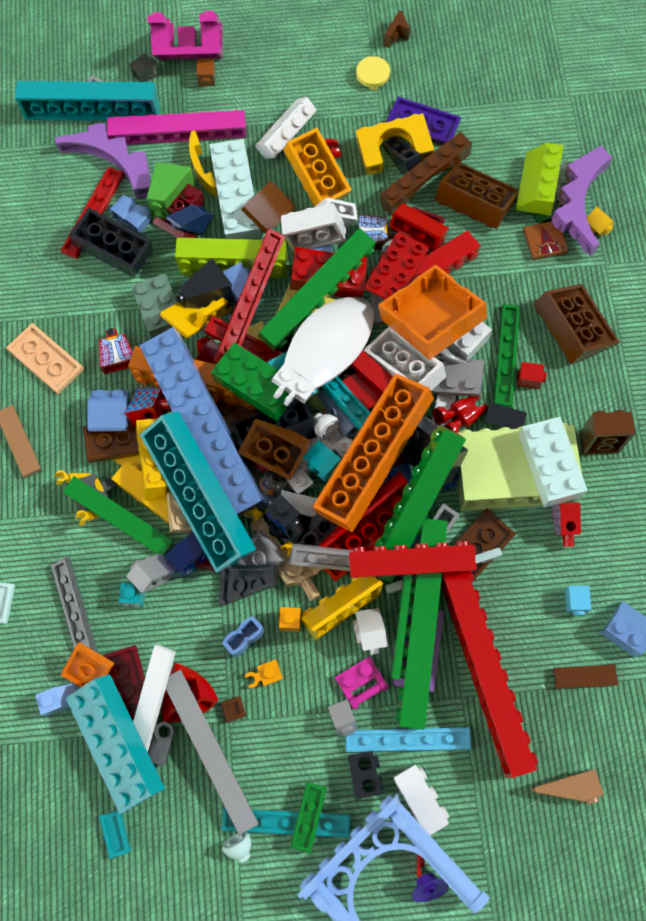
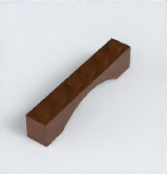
[380,131,472,217]

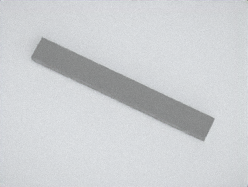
[166,670,259,835]

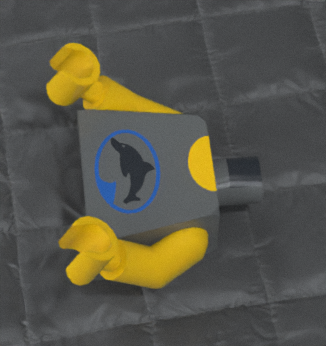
[54,470,116,526]

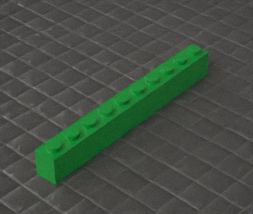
[395,518,448,730]

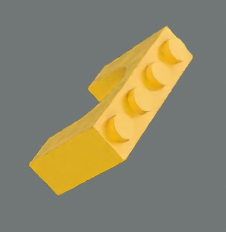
[356,114,434,176]

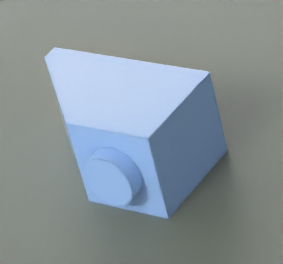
[35,683,80,717]

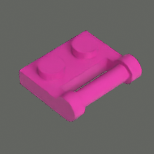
[335,656,389,710]

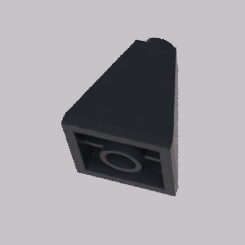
[176,259,232,310]

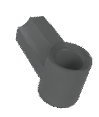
[149,722,175,765]

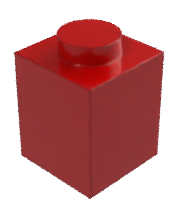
[517,362,547,389]

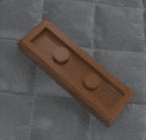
[553,664,618,689]

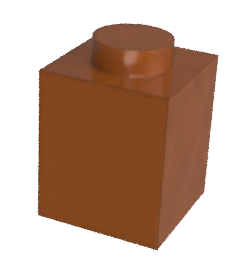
[196,58,216,86]

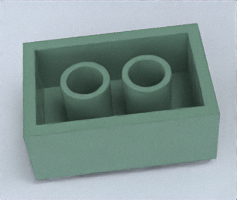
[131,273,177,339]

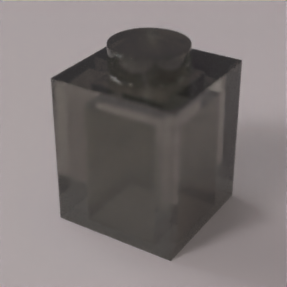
[129,53,158,82]

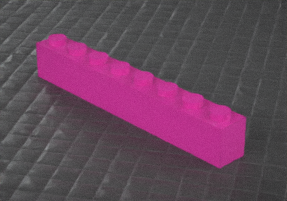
[107,110,246,145]

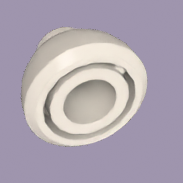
[313,413,339,439]

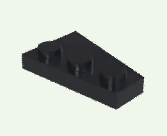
[219,565,278,606]

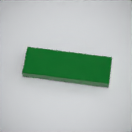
[290,782,327,853]

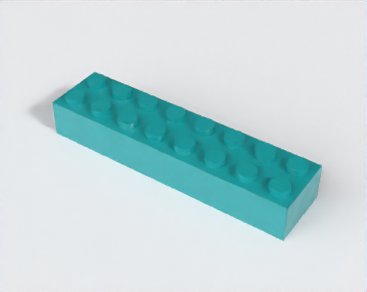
[15,80,160,121]
[140,411,256,573]

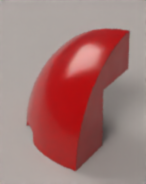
[162,663,218,723]

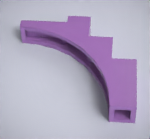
[55,123,151,199]
[552,145,612,256]

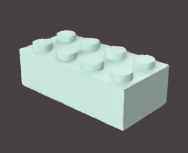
[518,417,588,508]

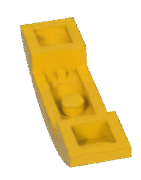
[189,130,218,197]

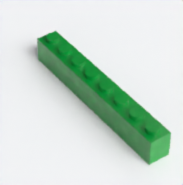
[258,228,376,352]
[375,425,466,583]

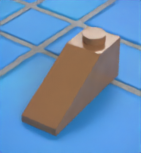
[531,769,604,804]

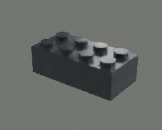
[69,207,153,278]
[231,399,318,463]
[399,417,468,486]

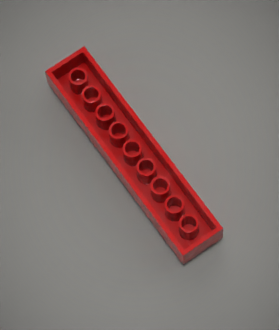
[441,571,538,778]

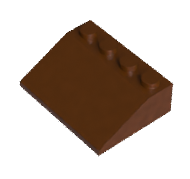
[434,163,519,229]
[533,284,620,364]

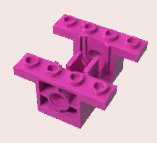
[147,11,224,60]

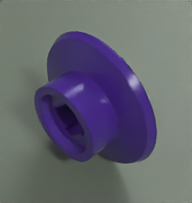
[412,873,449,902]

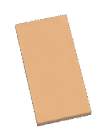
[6,323,84,395]

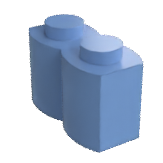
[110,195,152,234]
[222,616,264,658]

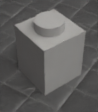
[328,700,358,737]

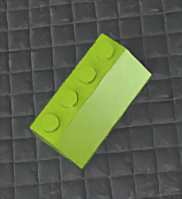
[516,143,564,215]

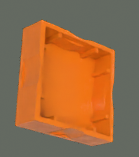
[379,265,487,360]

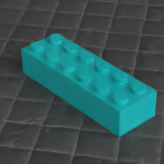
[66,674,165,814]

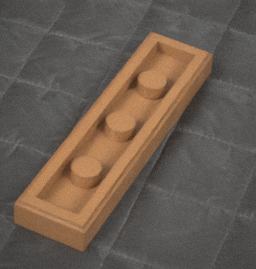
[0,405,42,478]

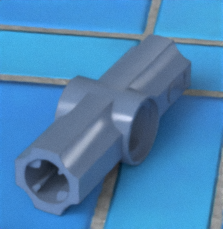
[318,390,359,439]

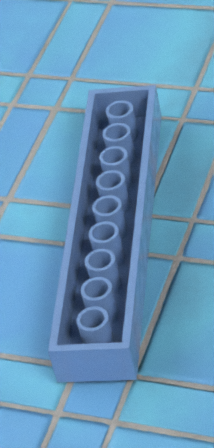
[139,327,263,516]

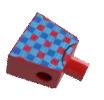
[125,388,171,426]

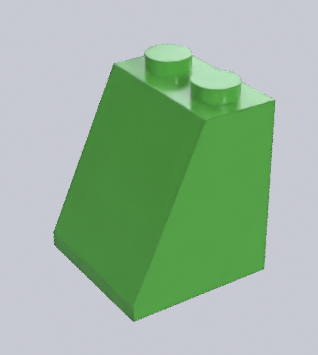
[147,162,195,220]

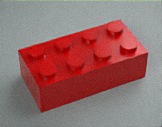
[289,247,367,298]

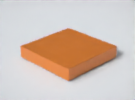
[60,642,114,688]

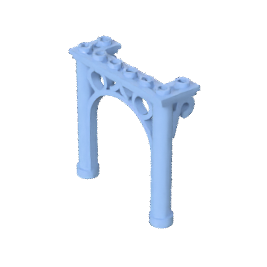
[298,794,490,921]

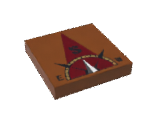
[523,222,568,261]

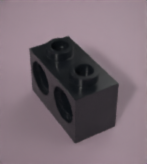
[348,751,384,799]

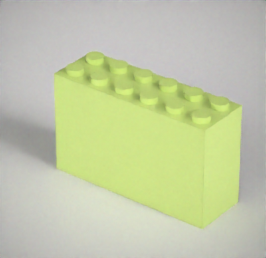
[457,423,582,511]

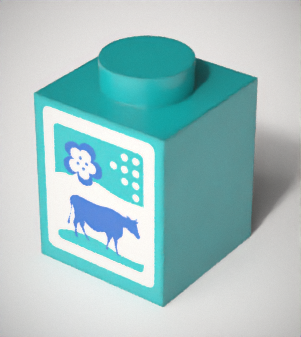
[119,583,145,608]

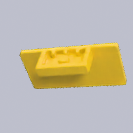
[160,297,233,338]

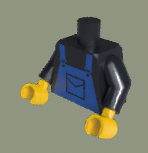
[247,494,305,556]

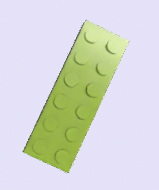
[175,238,288,279]

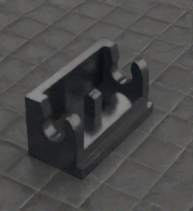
[484,402,527,429]

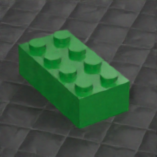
[211,342,289,421]

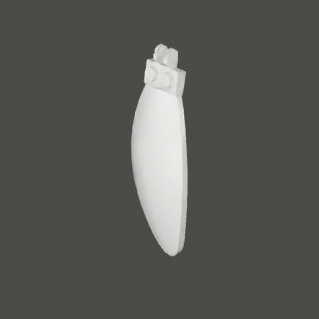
[272,297,374,406]

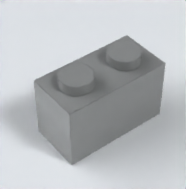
[126,553,176,594]

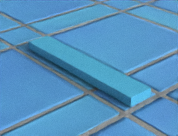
[345,727,471,752]

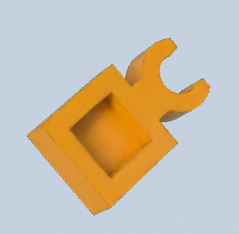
[245,659,283,689]

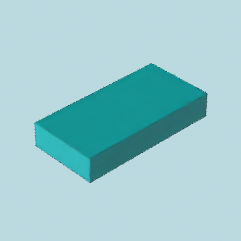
[99,810,132,859]

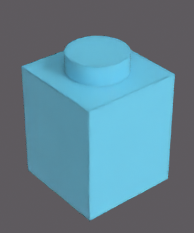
[565,586,591,617]

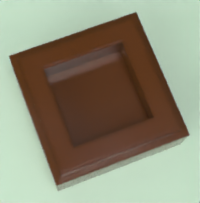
[221,696,247,723]

